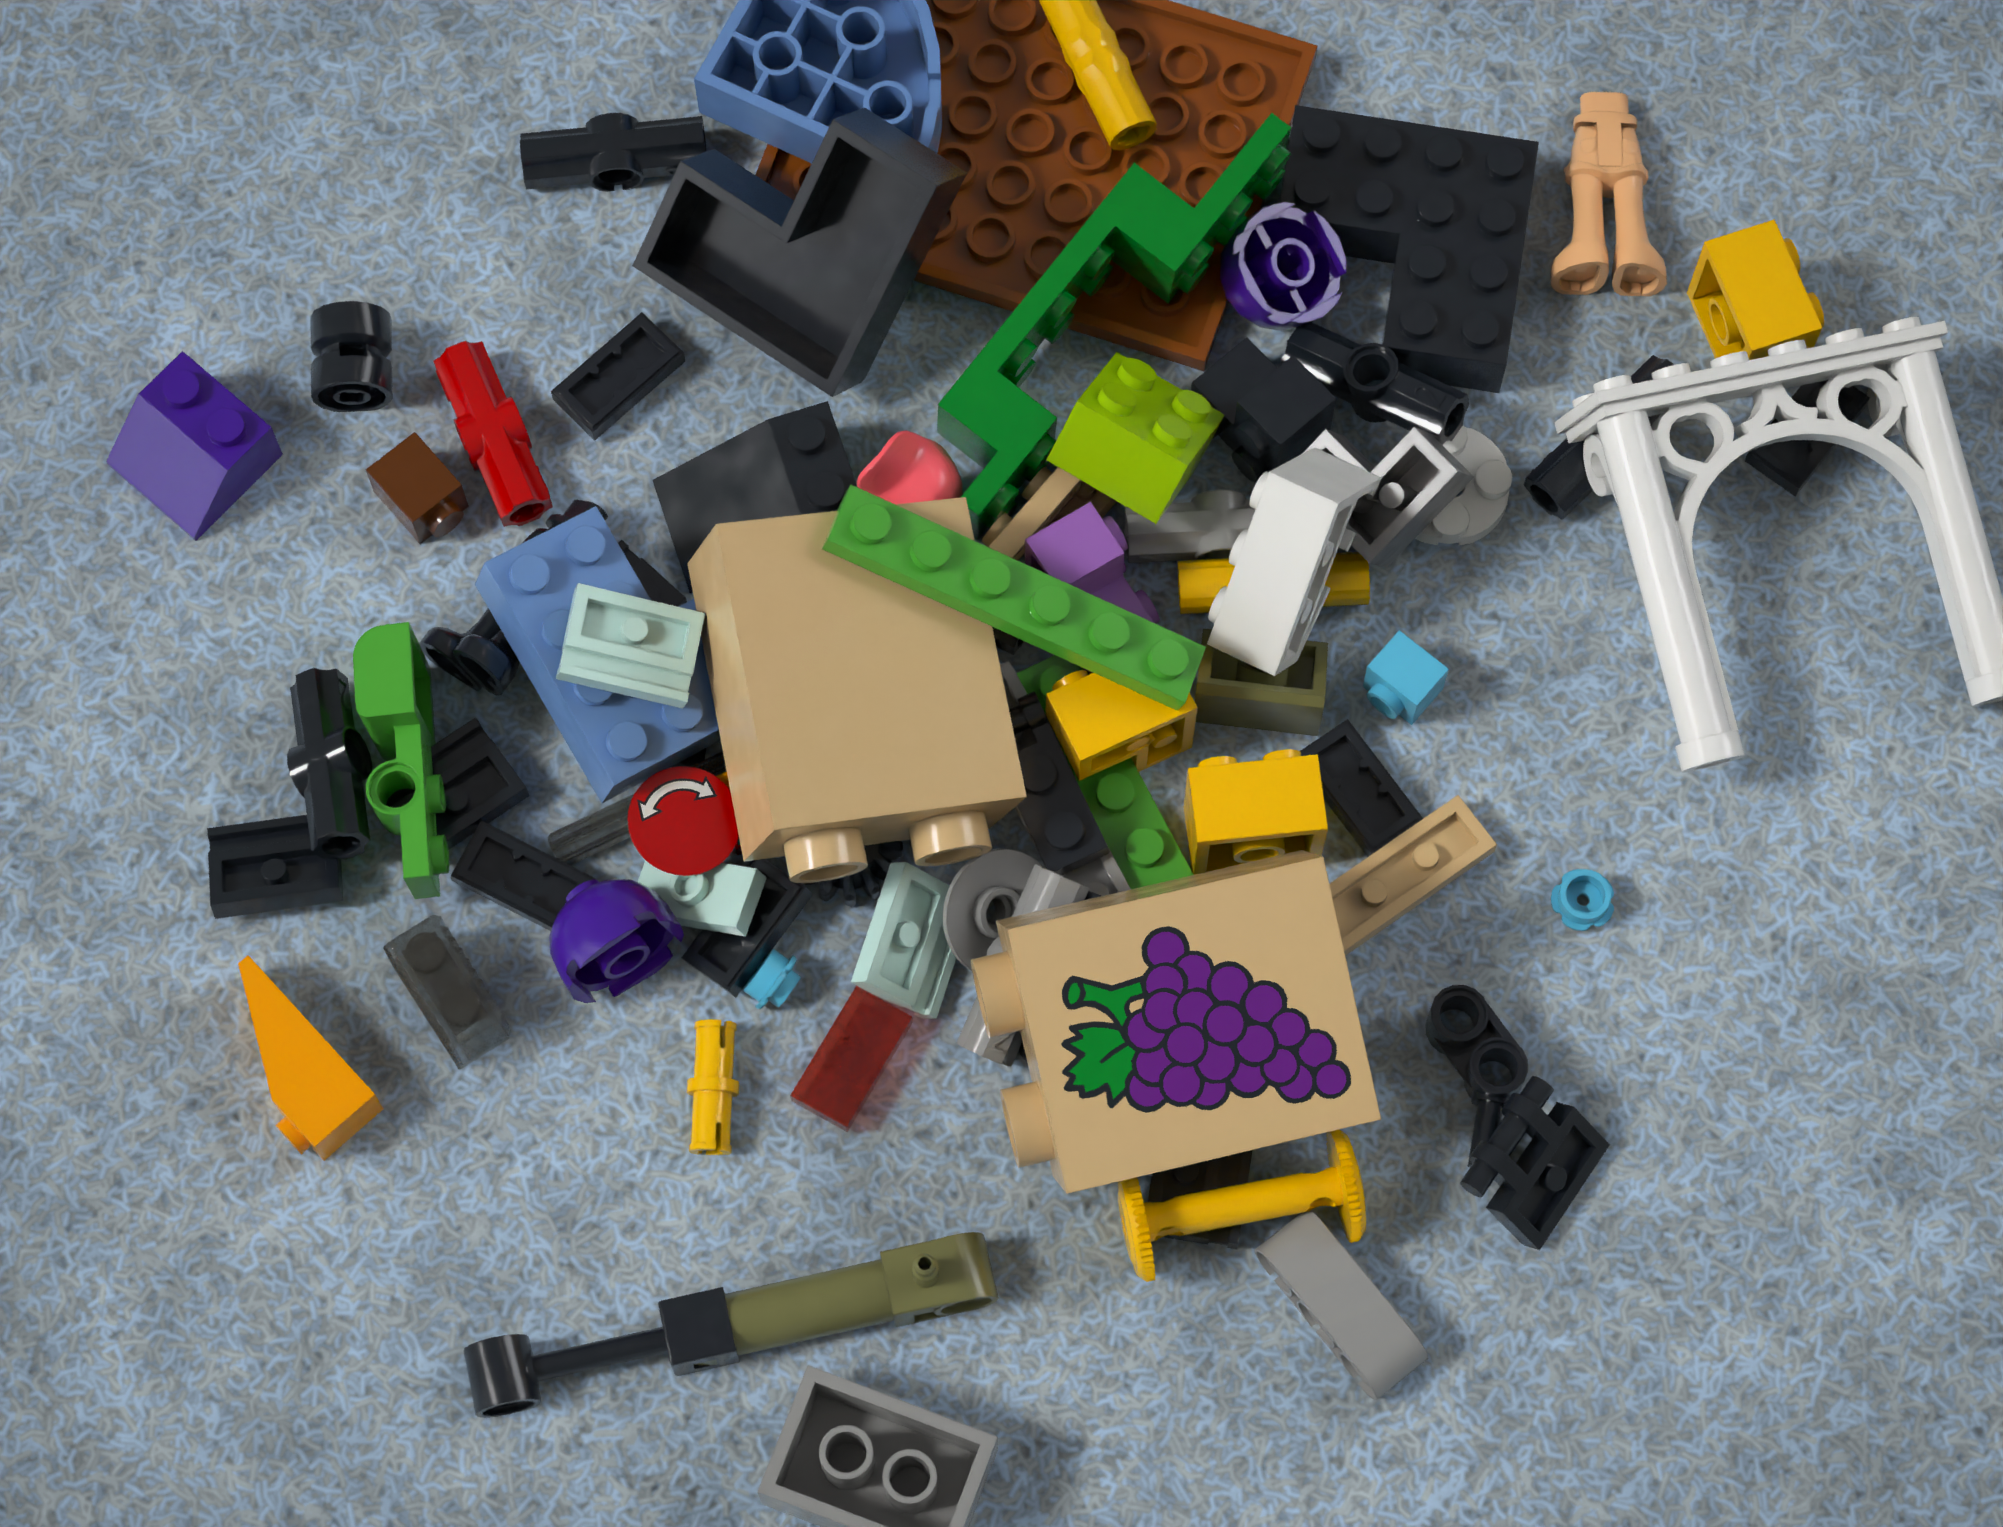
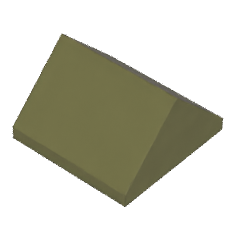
[1195,628,1328,736]

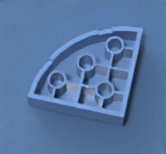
[694,0,942,163]

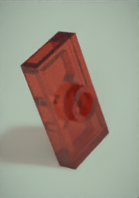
[790,986,913,1132]

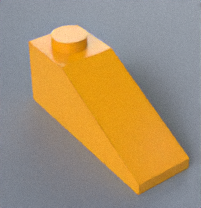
[238,955,383,1161]

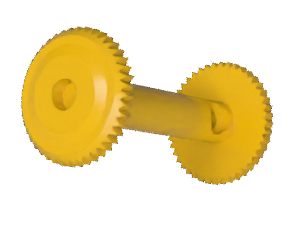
[1118,1129,1366,1282]

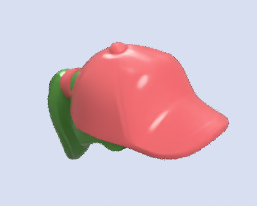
[857,430,963,505]

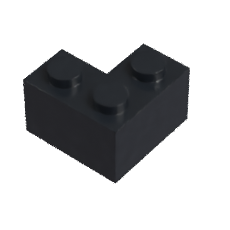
[1191,337,1336,482]

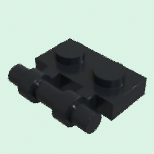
[1460,1076,1610,1250]

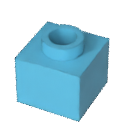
[1363,630,1449,725]

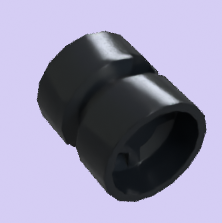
[310,301,393,412]

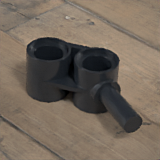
[1425,985,1528,1168]

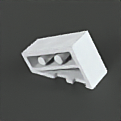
[1207,447,1382,676]

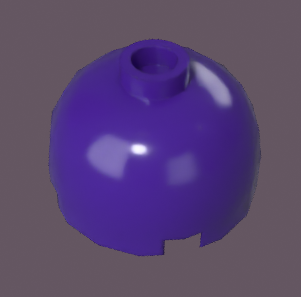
[1220,202,1347,331]
[549,879,684,1003]

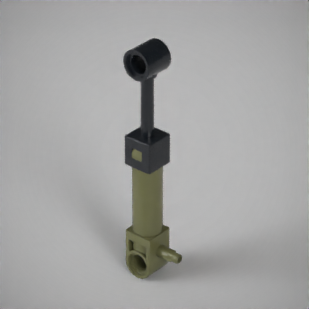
[463,1232,999,1418]

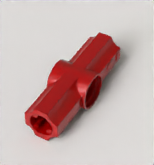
[433,341,553,527]

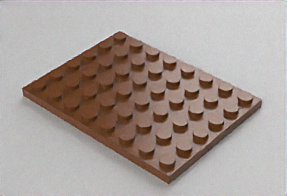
[755,0,1318,371]

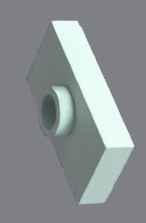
[638,860,766,937]

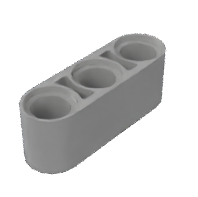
[1254,1210,1428,1400]

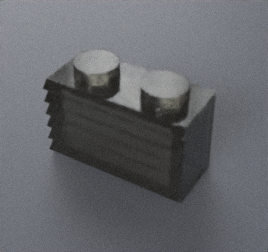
[383,915,511,1069]

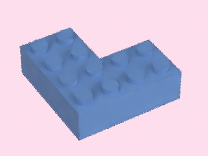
[475,506,721,803]

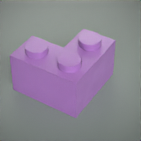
[1025,502,1160,675]

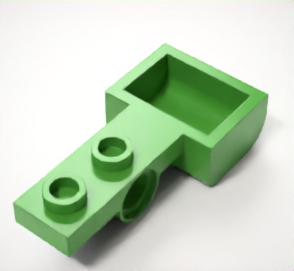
[353,622,449,899]

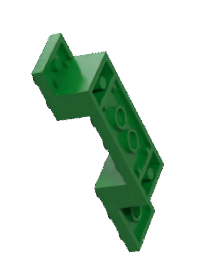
[937,113,1291,540]

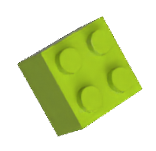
[1047,352,1225,524]

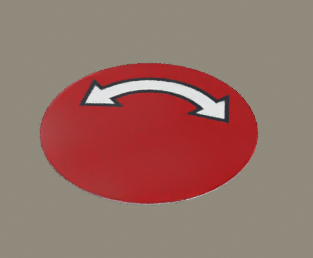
[627,766,739,876]

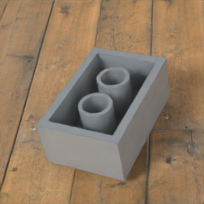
[758,1365,998,1527]

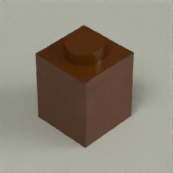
[366,432,469,544]

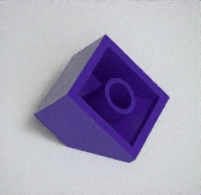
[106,351,283,541]

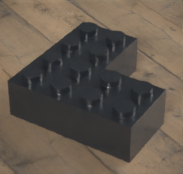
[1279,105,1539,393]
[632,108,967,397]

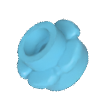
[1551,869,1614,931]
[743,948,801,1009]

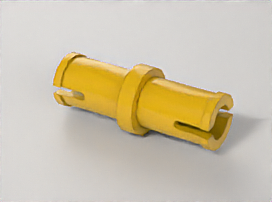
[687,1019,739,1155]

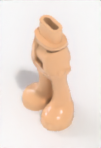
[1550,92,1667,296]

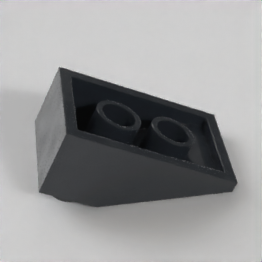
[653,401,857,593]

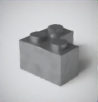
[1303,427,1474,568]

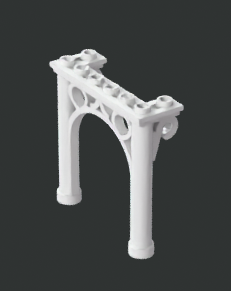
[1554,317,2003,772]

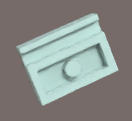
[556,583,705,709]
[851,862,956,1019]

